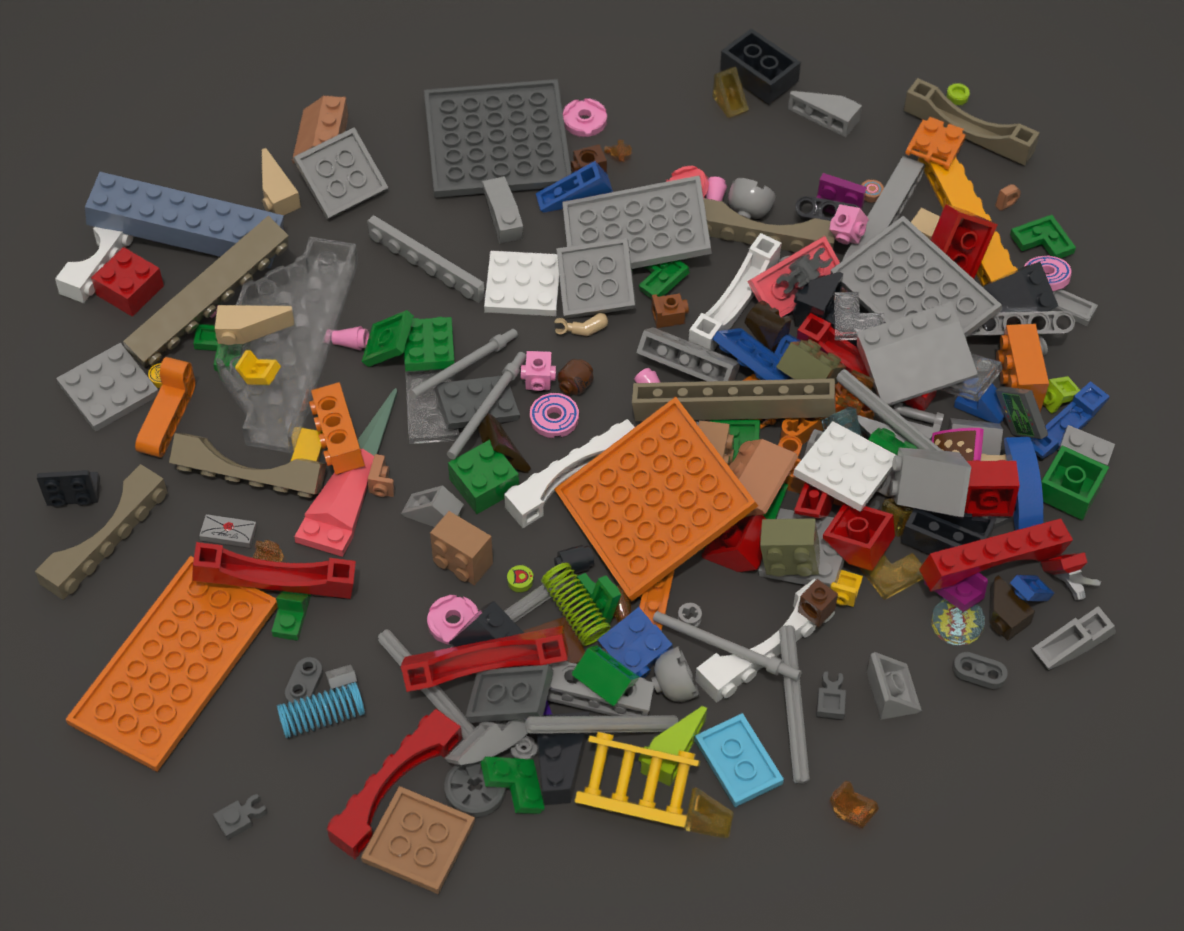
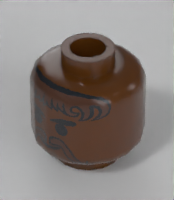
[557,359,594,396]

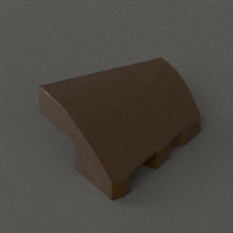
[744,301,792,353]
[478,413,531,473]

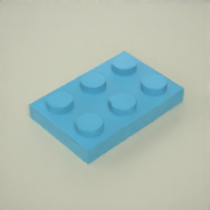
[694,713,784,807]

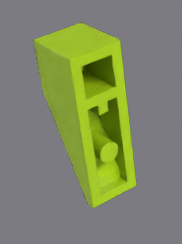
[639,706,707,787]

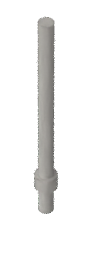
[409,329,518,399]
[447,352,526,459]
[653,611,802,681]

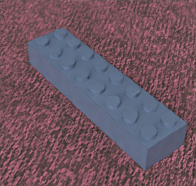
[85,172,284,268]

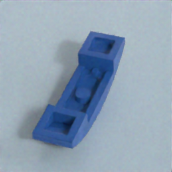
[1030,381,1110,459]
[1004,437,1043,531]

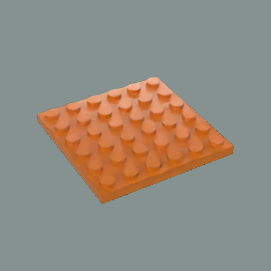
[554,397,758,601]

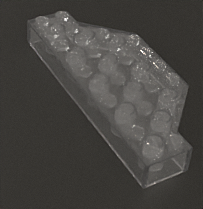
[216,237,358,453]

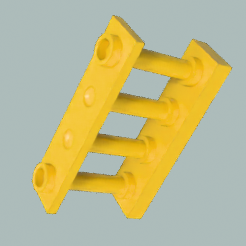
[575,732,700,827]

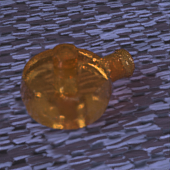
[604,140,632,161]

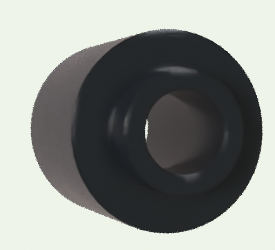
[554,545,594,576]

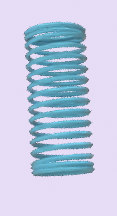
[277,682,365,738]

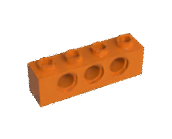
[309,382,365,475]

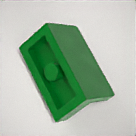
[572,645,639,706]

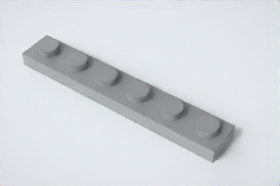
[367,215,485,303]

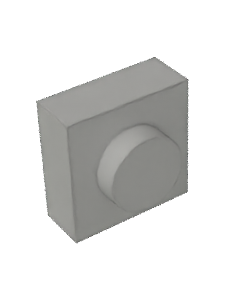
[325,664,357,690]

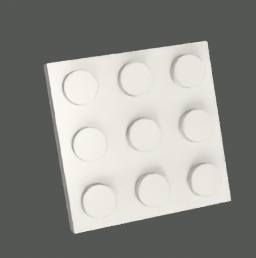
[484,251,560,316]
[793,421,895,512]

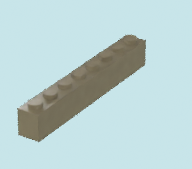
[123,215,289,368]
[632,378,836,421]

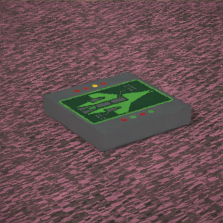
[995,387,1048,439]

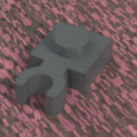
[816,671,846,719]
[213,794,267,840]

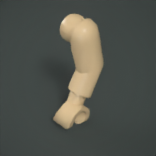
[554,313,608,336]

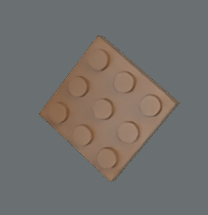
[361,786,475,894]

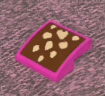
[932,428,984,461]

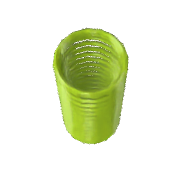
[541,563,611,646]

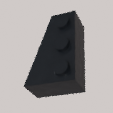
[901,508,997,554]
[536,711,590,805]

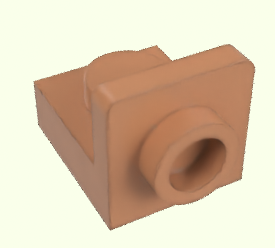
[368,454,395,497]

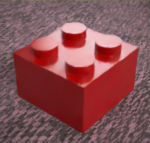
[91,247,164,317]
[964,460,1020,517]

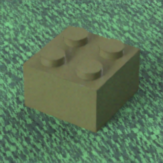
[776,339,846,384]
[760,518,820,577]

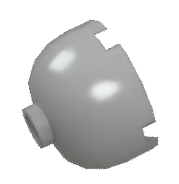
[728,178,776,220]
[651,646,700,702]

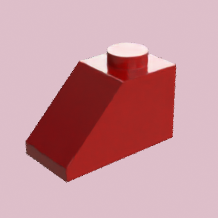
[794,482,835,518]

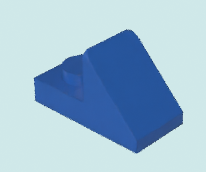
[954,381,1005,424]

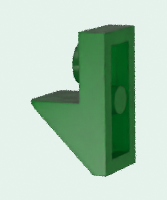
[271,591,311,641]

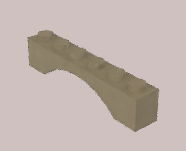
[904,78,1040,165]
[704,198,836,253]
[169,433,327,498]
[35,464,168,600]

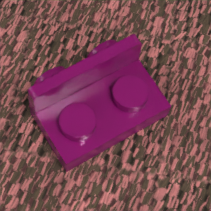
[816,173,867,215]
[924,572,988,612]

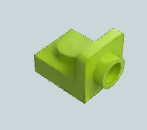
[1043,376,1080,413]

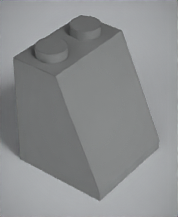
[889,448,971,517]

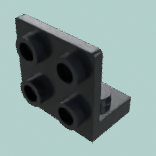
[37,470,100,507]

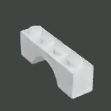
[55,227,133,303]

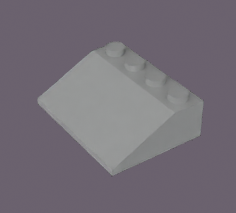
[856,301,978,406]

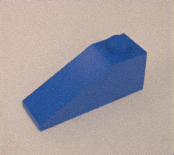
[536,161,613,213]

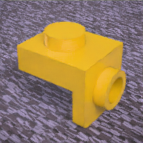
[235,350,281,385]
[830,570,863,607]

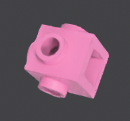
[829,204,869,244]
[521,351,556,391]

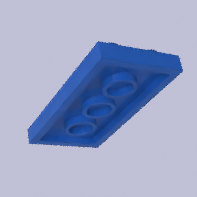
[713,328,793,380]

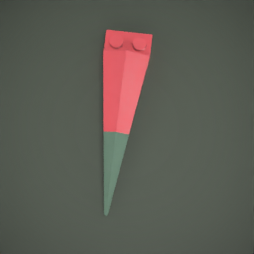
[294,388,397,557]

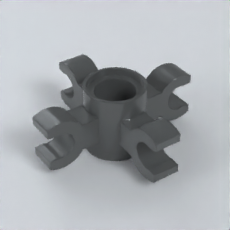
[776,247,833,294]

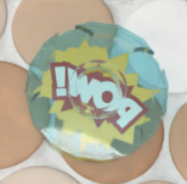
[931,599,985,646]

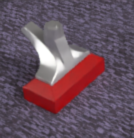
[1041,552,1101,600]

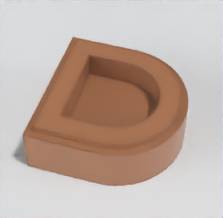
[995,184,1021,211]

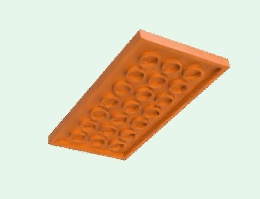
[65,556,278,772]

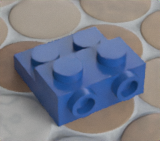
[598,607,673,678]

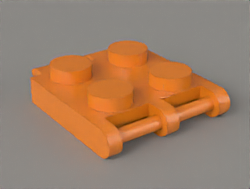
[905,117,966,170]

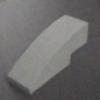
[1032,606,1116,670]
[445,719,528,765]

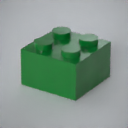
[448,440,519,515]
[1041,445,1109,520]

